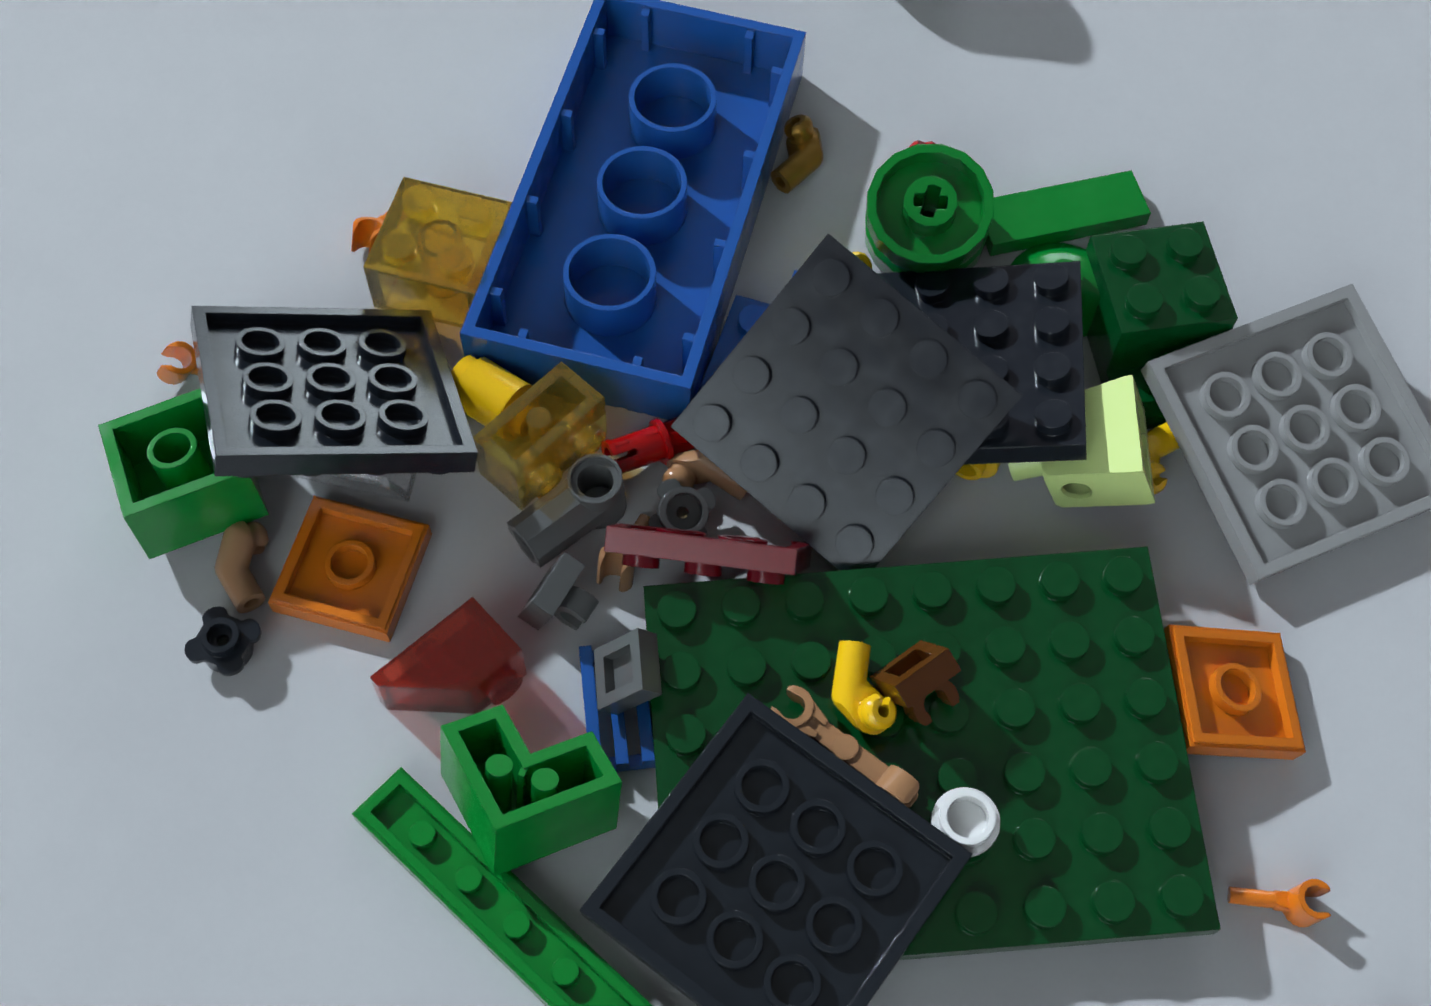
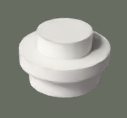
[931,787,1000,857]

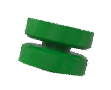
[865,144,994,273]

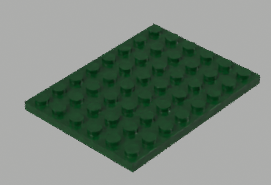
[643,546,1221,960]

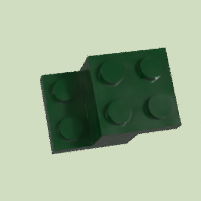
[1086,221,1238,429]

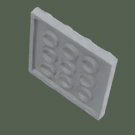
[1141,284,1431,585]

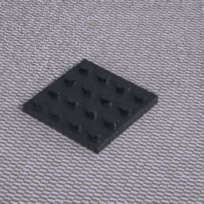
[671,234,1023,570]
[877,261,1087,465]
[190,306,478,478]
[580,693,972,1006]

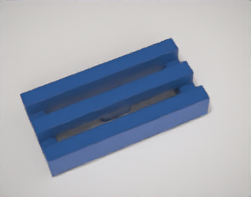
[579,645,655,772]

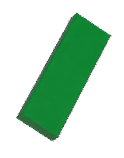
[985,170,1151,256]

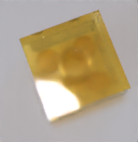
[363,177,512,328]

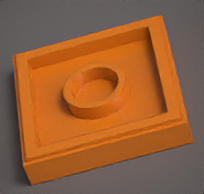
[268,495,432,642]
[1164,624,1306,760]

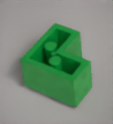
[440,704,622,877]

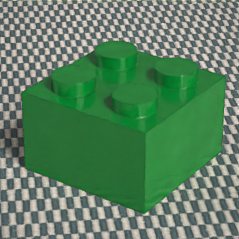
[98,388,269,560]

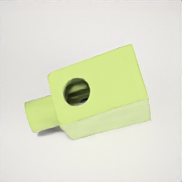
[1008,375,1155,508]

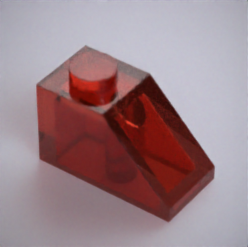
[370,597,527,714]

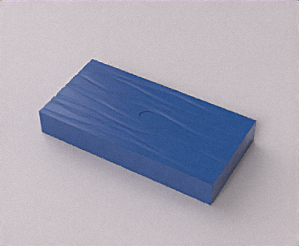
[460,0,806,420]

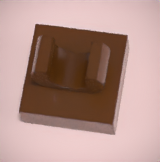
[869,640,961,726]

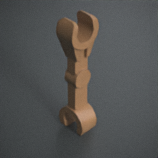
[771,685,920,809]

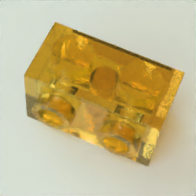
[473,361,607,510]

